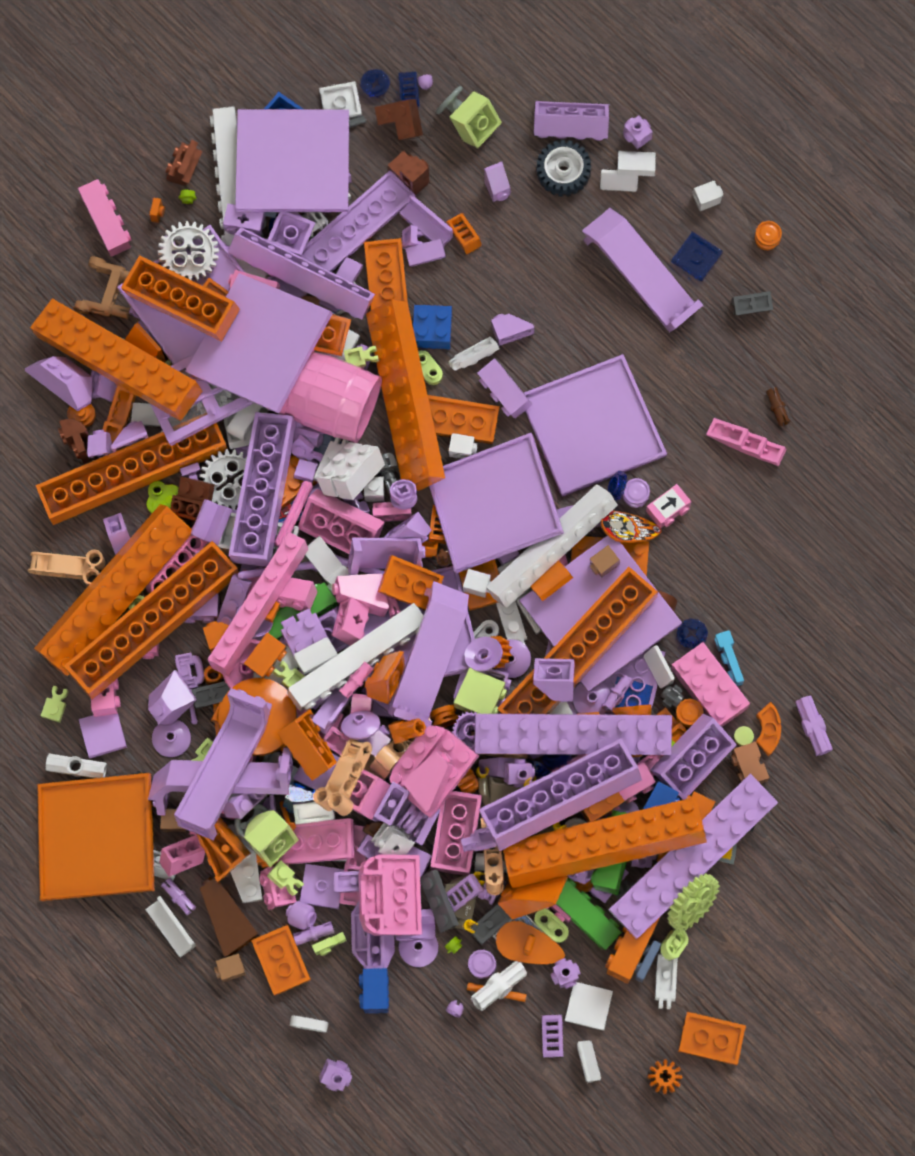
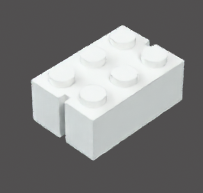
[316,442,385,500]

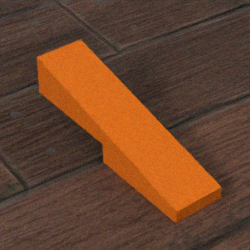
[102,385,136,444]

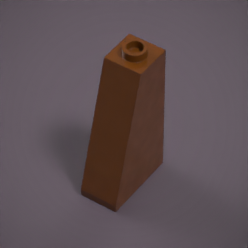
[200,877,259,957]

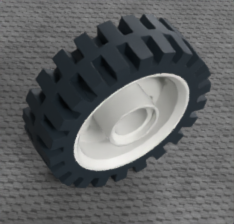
[536,140,591,197]

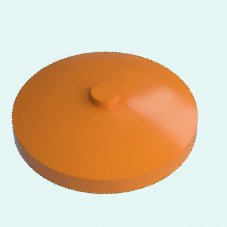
[219,678,297,756]

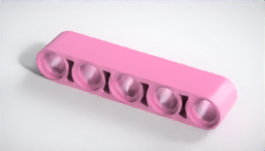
[146,525,208,593]

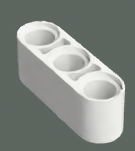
[228,403,269,441]

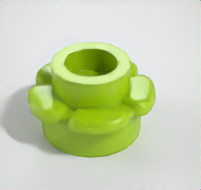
[178,190,197,204]
[445,936,462,954]

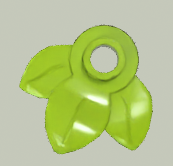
[146,481,179,514]

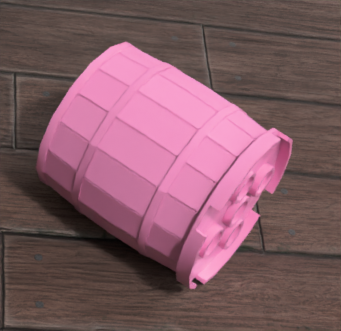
[279,349,382,443]

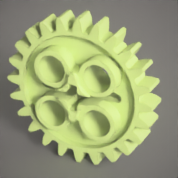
[667,873,720,931]

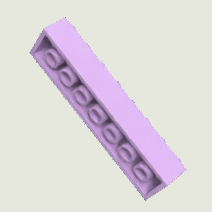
[229,412,296,567]
[479,739,642,851]

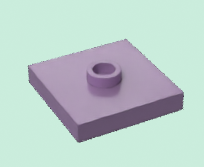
[300,864,344,909]

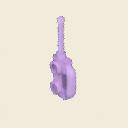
[175,652,205,725]

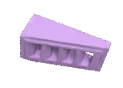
[447,874,484,912]
[542,1015,563,1057]

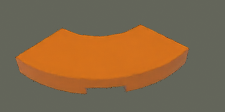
[756,702,781,757]

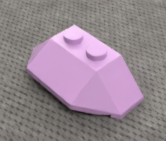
[25,356,92,411]
[351,902,395,969]

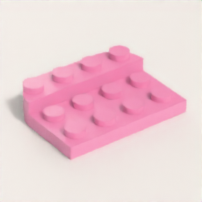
[390,726,480,818]
[358,855,422,936]

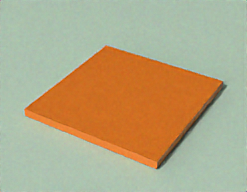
[38,773,155,901]

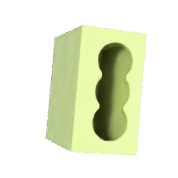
[454,668,507,714]

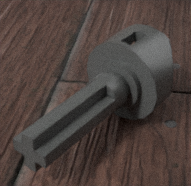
[375,453,399,497]

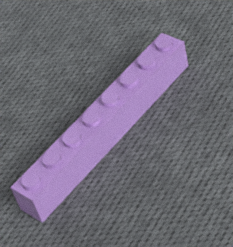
[228,227,375,320]

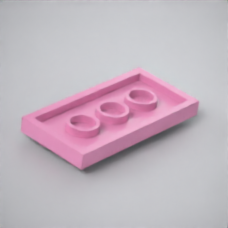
[277,818,354,865]

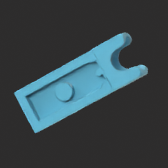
[714,630,744,686]

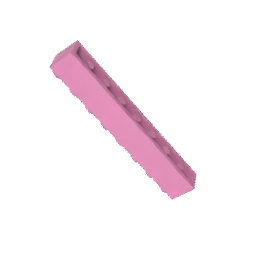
[208,532,309,676]

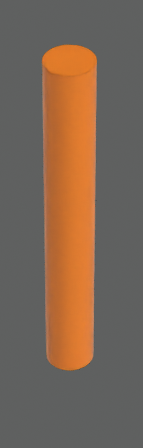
[467,982,527,1002]

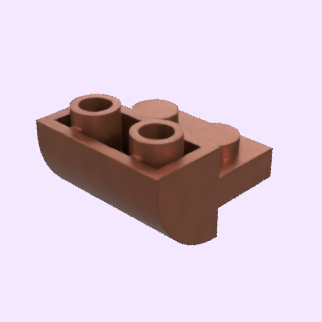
[165,140,202,185]
[58,419,91,464]
[170,477,215,521]

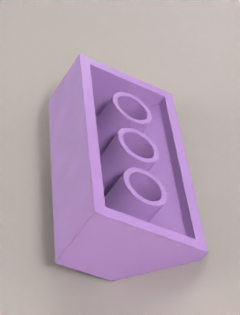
[534,101,609,140]

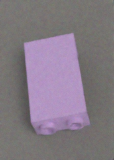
[347,538,425,576]

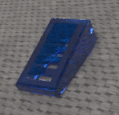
[398,72,420,107]

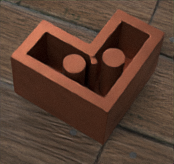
[375,99,423,140]
[387,151,430,195]

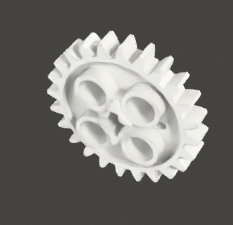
[158,221,219,281]
[199,449,247,510]

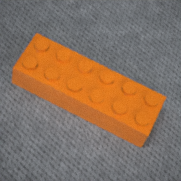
[121,255,240,342]

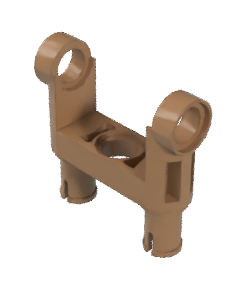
[74,256,130,320]

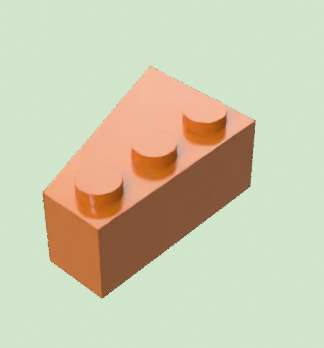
[278,709,337,781]
[196,817,251,882]

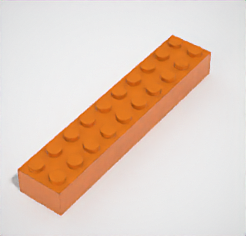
[30,298,203,421]
[366,299,445,491]
[36,413,228,525]
[34,504,192,677]
[64,541,239,700]
[497,566,658,714]
[605,792,715,984]
[503,797,707,888]

